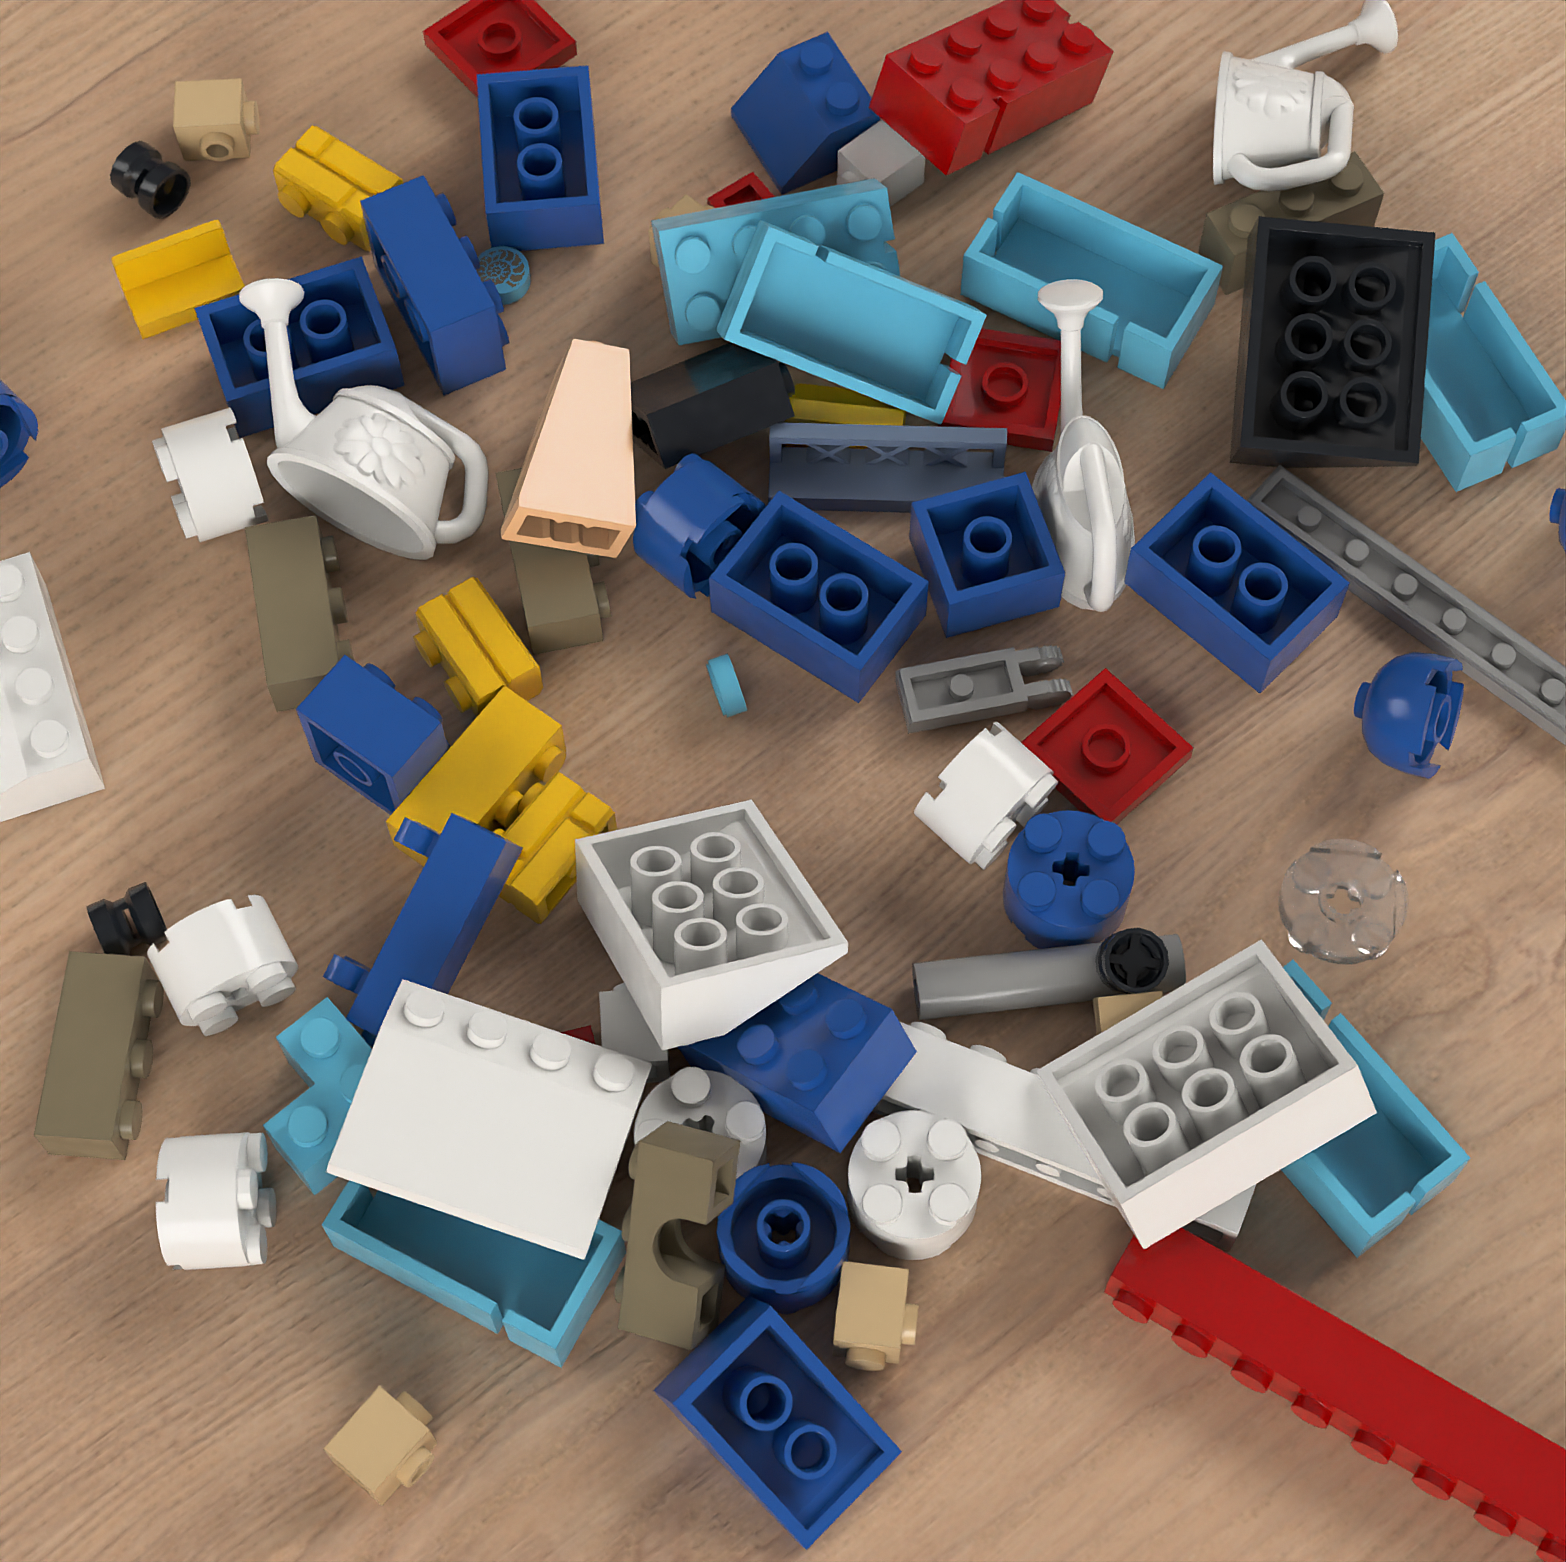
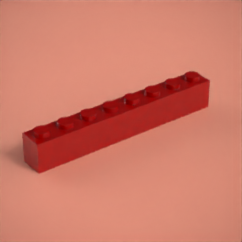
[1104,1227,1566,1562]

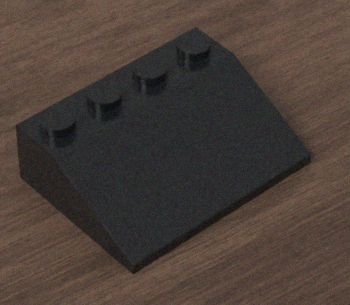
[1230,216,1436,468]

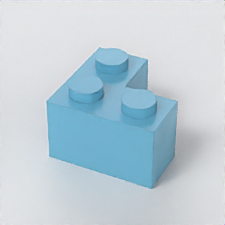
[263,997,372,1196]

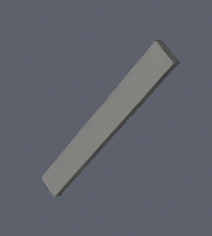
[1247,465,1566,745]

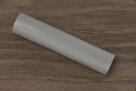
[912,934,1186,1020]

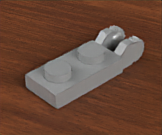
[895,645,1073,734]

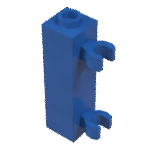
[323,813,523,1047]

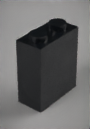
[630,342,795,469]

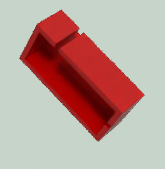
[869,0,1114,176]

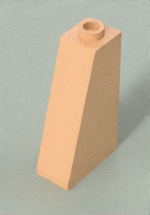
[501,338,636,558]

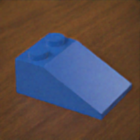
[653,1296,902,1550]

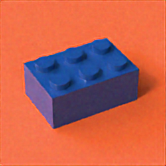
[477,65,604,251]
[360,175,509,396]
[194,256,405,438]
[1124,472,1350,693]
[709,491,929,703]
[678,973,917,1153]

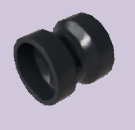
[110,141,191,219]
[86,882,168,956]
[1095,928,1169,994]

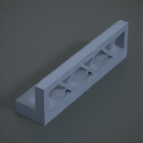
[768,422,1007,513]

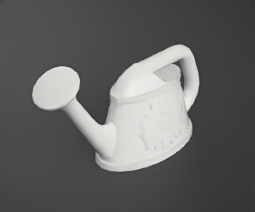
[1213,0,1398,191]
[239,278,489,560]
[1032,279,1135,612]

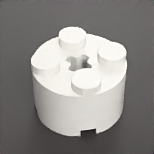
[152,407,268,542]
[914,722,1058,870]
[147,895,298,1036]
[634,1067,767,1179]
[847,1110,981,1260]
[156,1132,277,1270]

